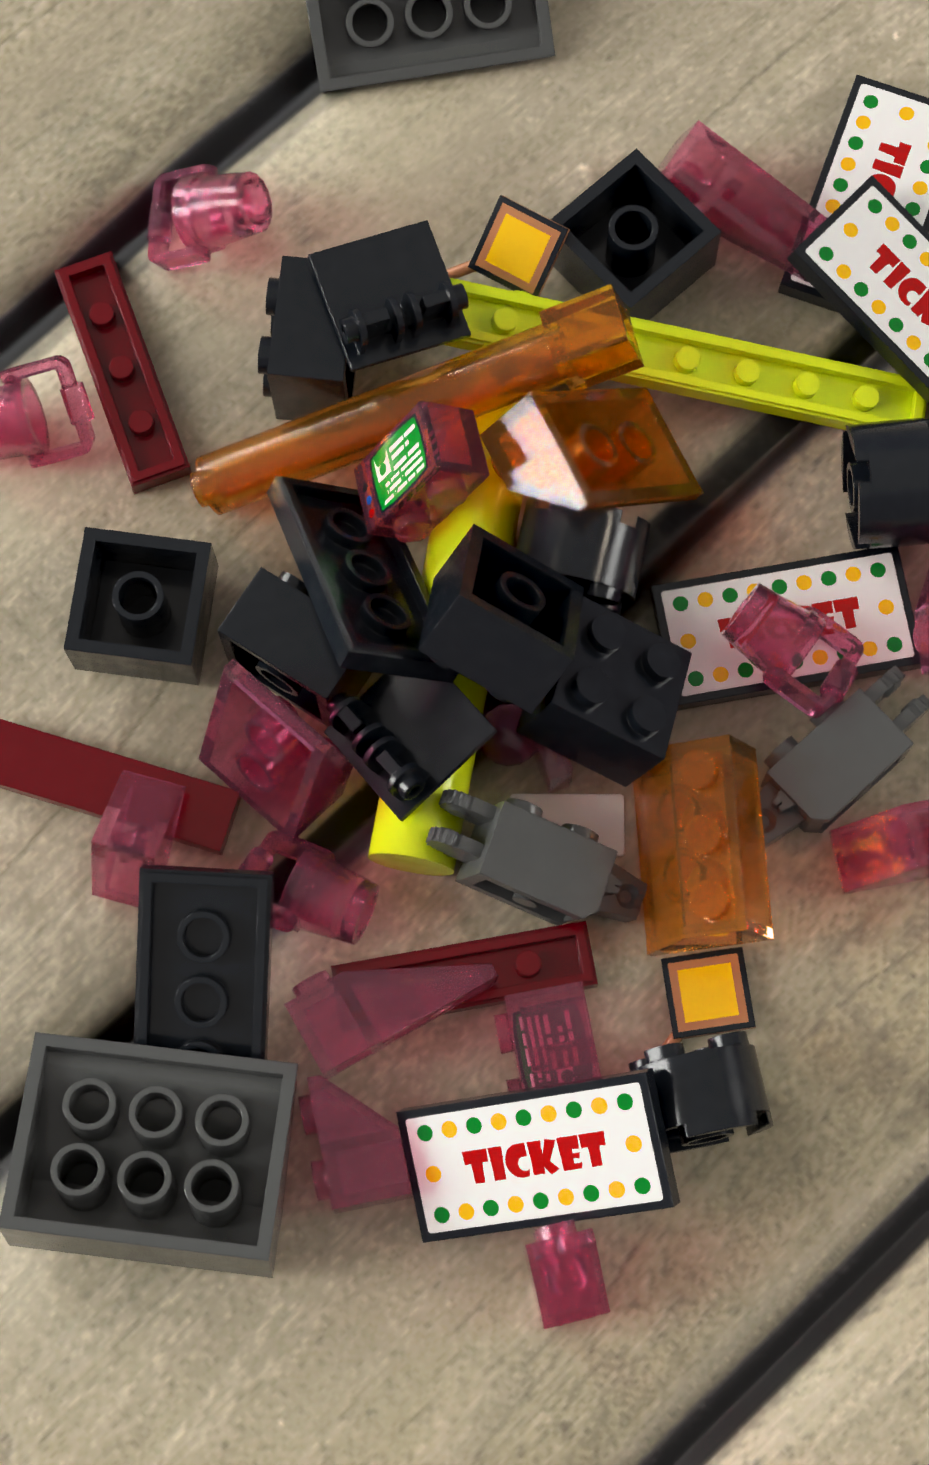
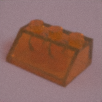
[480,387,703,511]
[633,734,774,956]

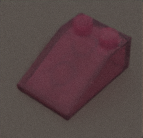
[198,658,353,842]

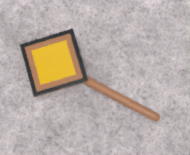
[446,195,570,297]
[661,947,756,1045]

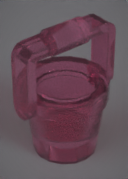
[147,164,272,271]
[0,355,96,468]
[721,583,864,718]
[238,830,379,945]

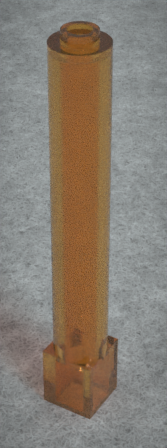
[190,284,644,515]

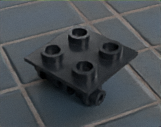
[308,220,471,372]
[324,674,498,822]

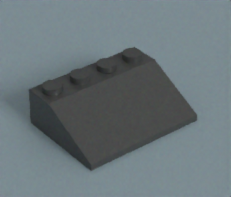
[305,0,555,92]
[0,1032,299,1278]

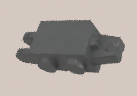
[736,665,929,850]
[426,789,647,926]

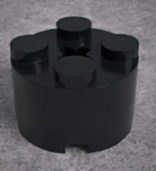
[841,418,929,550]
[516,496,650,615]
[628,1031,773,1154]

